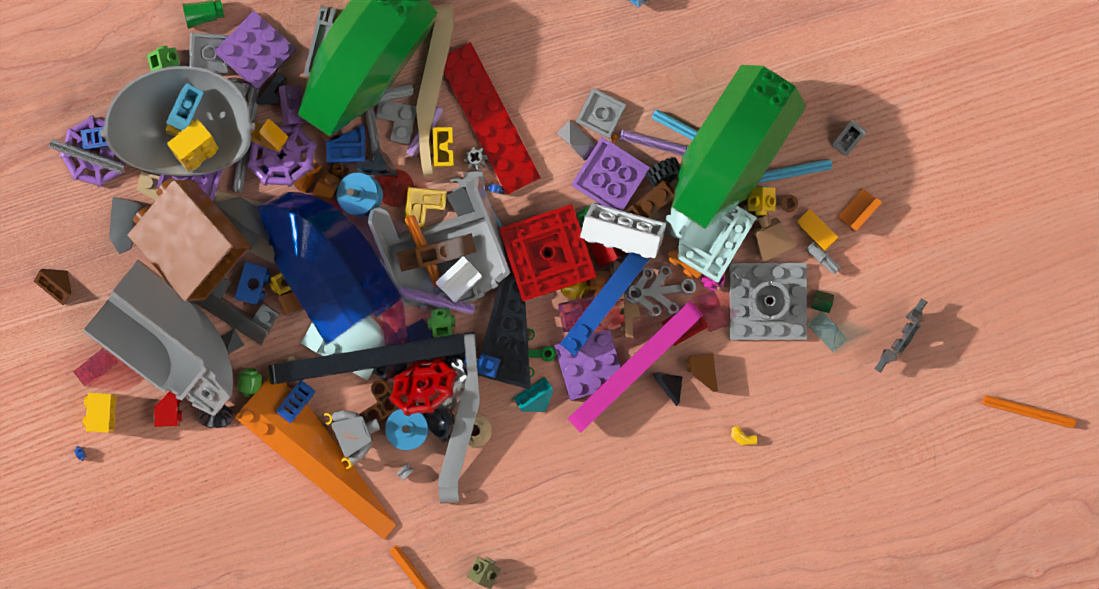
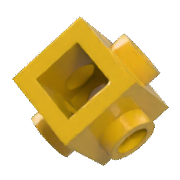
[748,187,776,215]

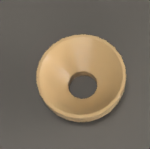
[468,413,492,448]

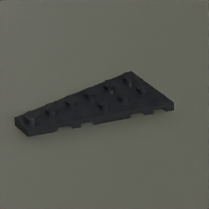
[478,265,531,390]

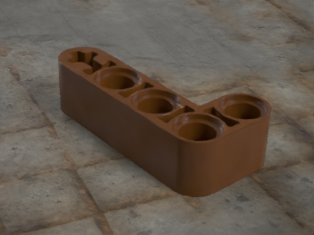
[332,380,399,444]

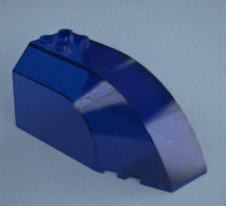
[258,192,405,345]

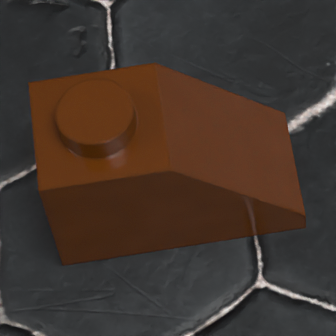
[686,353,718,392]

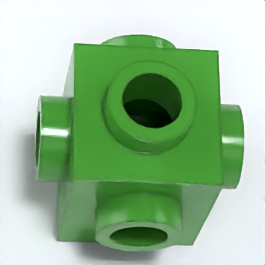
[146,45,180,71]
[428,308,456,338]

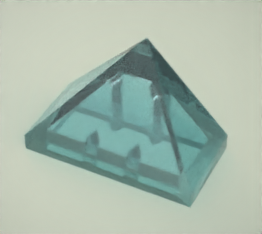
[807,311,847,352]

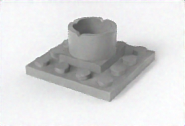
[729,263,807,340]

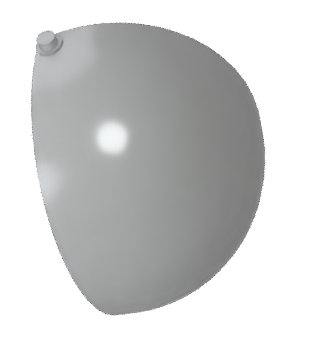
[100,66,255,176]

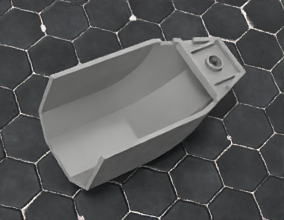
[83,259,233,416]

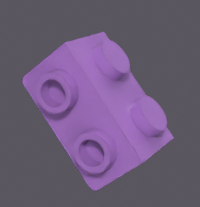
[279,85,306,126]

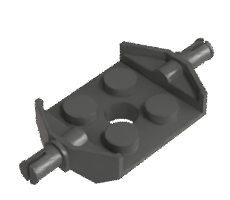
[874,298,928,373]

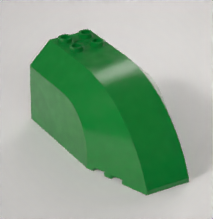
[298,0,437,136]
[672,65,806,229]

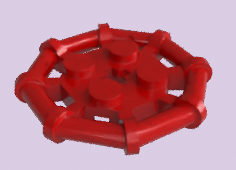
[390,358,458,416]

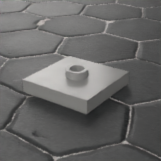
[189,33,229,74]
[576,88,627,139]

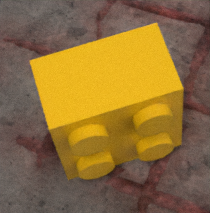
[167,119,219,172]
[83,393,117,433]

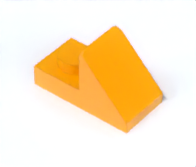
[251,119,288,152]

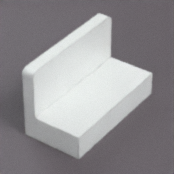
[435,256,482,302]

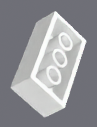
[580,203,667,258]

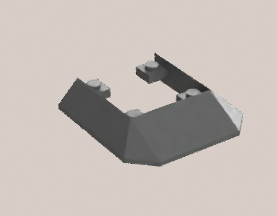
[193,197,321,345]

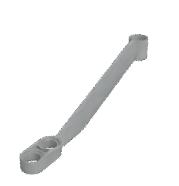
[438,334,480,504]

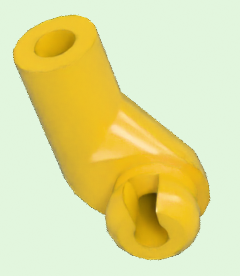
[731,426,757,445]

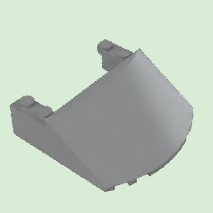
[368,176,510,309]

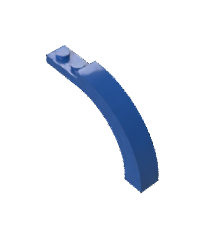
[560,252,650,356]

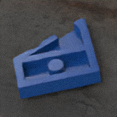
[326,125,365,164]

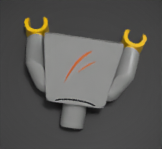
[324,410,380,469]

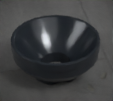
[198,404,233,428]
[426,405,454,438]

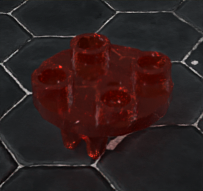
[378,169,414,207]

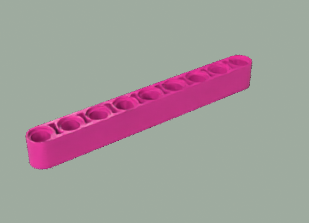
[567,300,703,433]

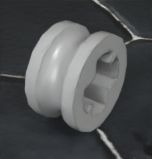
[396,463,415,481]

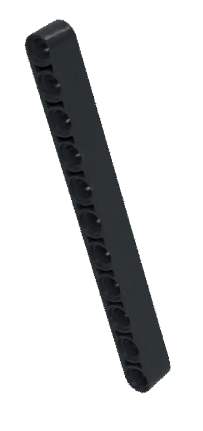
[268,332,478,385]

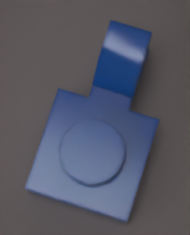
[464,354,501,378]

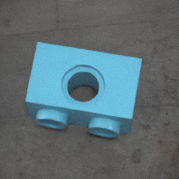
[166,83,204,131]

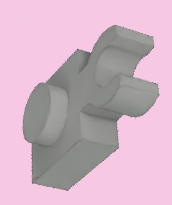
[450,170,485,192]

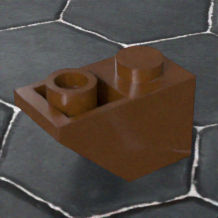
[311,163,349,206]

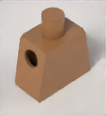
[753,213,796,262]

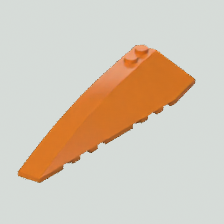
[235,377,397,539]

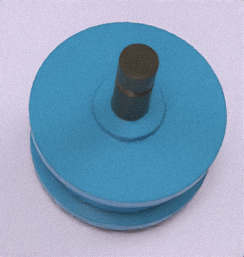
[337,173,383,216]
[385,409,429,450]

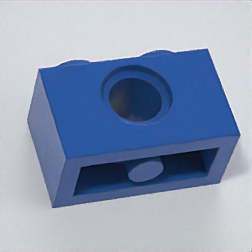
[235,262,271,305]

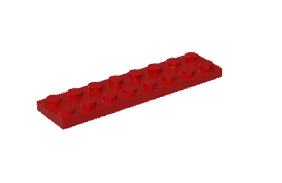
[444,42,541,195]

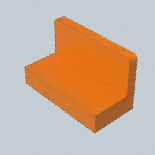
[838,189,882,232]

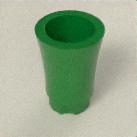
[182,0,225,30]

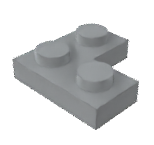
[376,101,417,145]

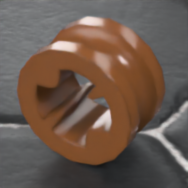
[781,195,798,212]

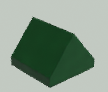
[811,290,834,313]

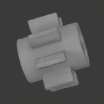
[464,147,488,172]

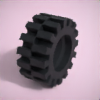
[646,157,681,188]

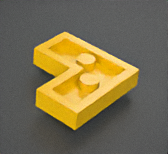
[404,187,447,227]

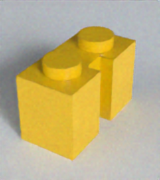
[433,127,454,168]

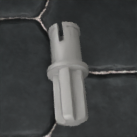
[806,241,841,274]

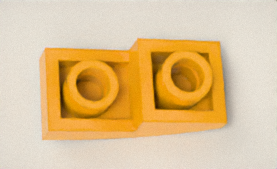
[797,209,839,251]

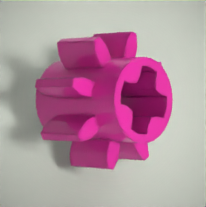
[701,274,725,291]

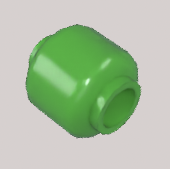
[236,368,262,397]

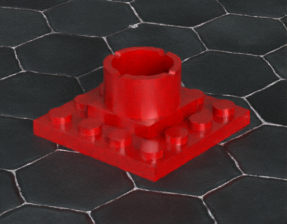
[499,204,596,302]

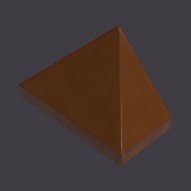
[33,269,71,305]

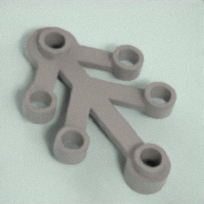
[624,266,696,317]

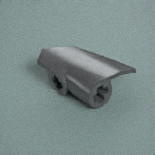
[109,197,146,254]

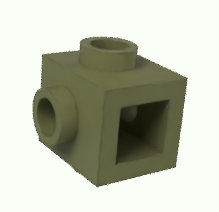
[467,557,501,589]

